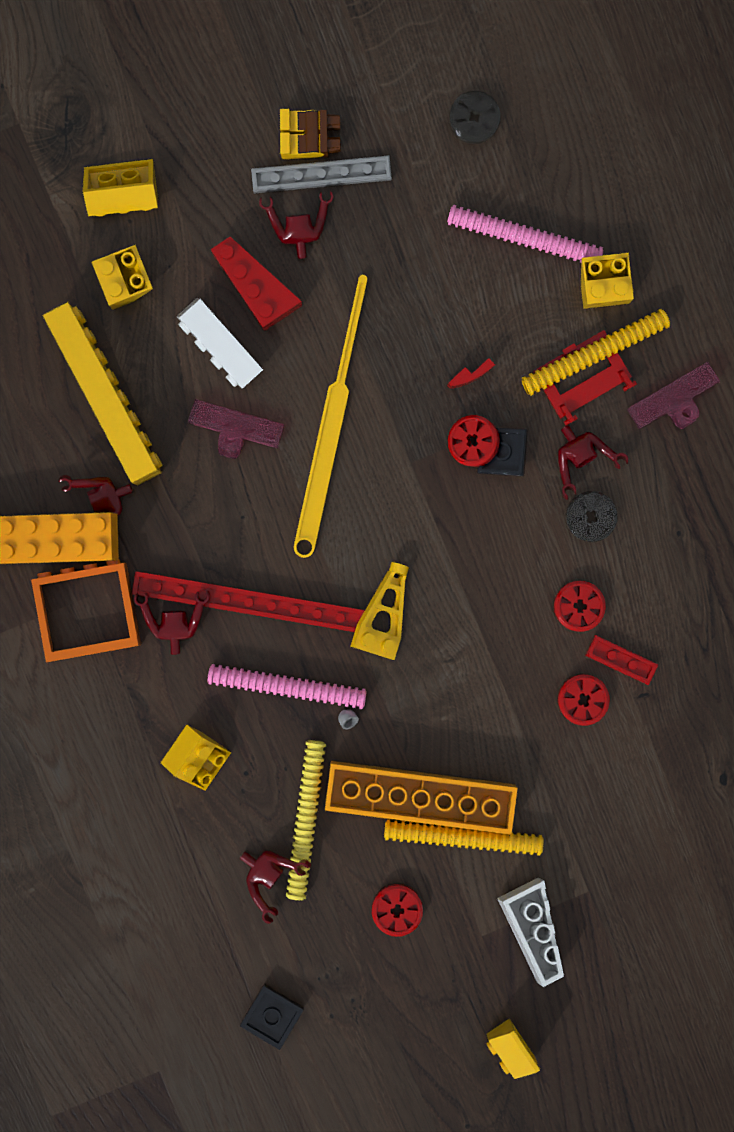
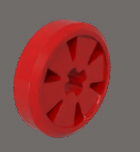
[448,415,500,467]
[554,581,606,632]
[558,674,610,726]
[372,884,423,937]

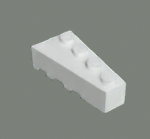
[176,298,263,389]
[497,878,564,987]

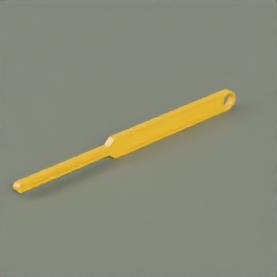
[294,275,367,558]

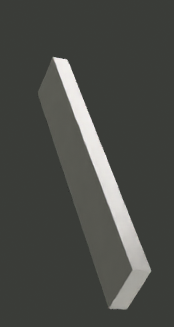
[251,155,392,193]

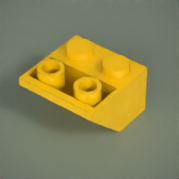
[92,245,153,310]
[581,253,634,309]
[161,725,231,791]

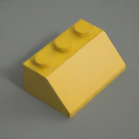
[83,159,158,216]

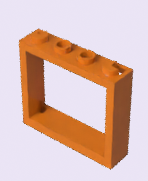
[31,559,141,662]

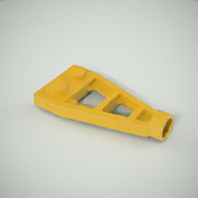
[350,562,409,660]

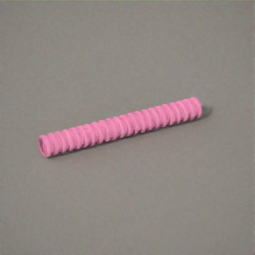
[447,205,603,263]
[207,664,367,709]

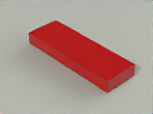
[585,635,659,685]

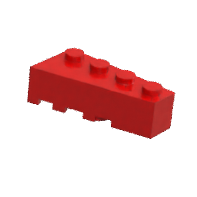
[211,237,303,331]

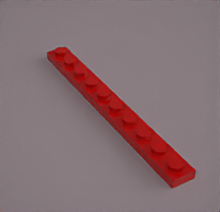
[132,571,365,632]

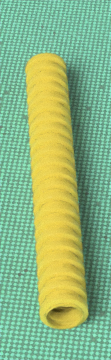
[286,740,326,901]

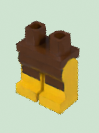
[280,109,341,159]

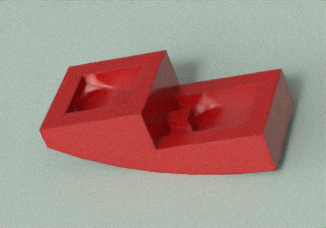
[447,358,495,389]

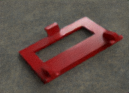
[533,330,637,425]

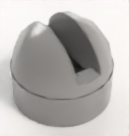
[338,709,359,730]

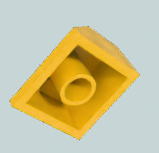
[486,1018,540,1079]

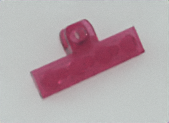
[627,362,720,430]
[188,399,284,459]

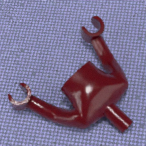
[259,191,333,259]
[558,425,628,500]
[58,475,133,517]
[134,591,210,655]
[240,851,311,923]

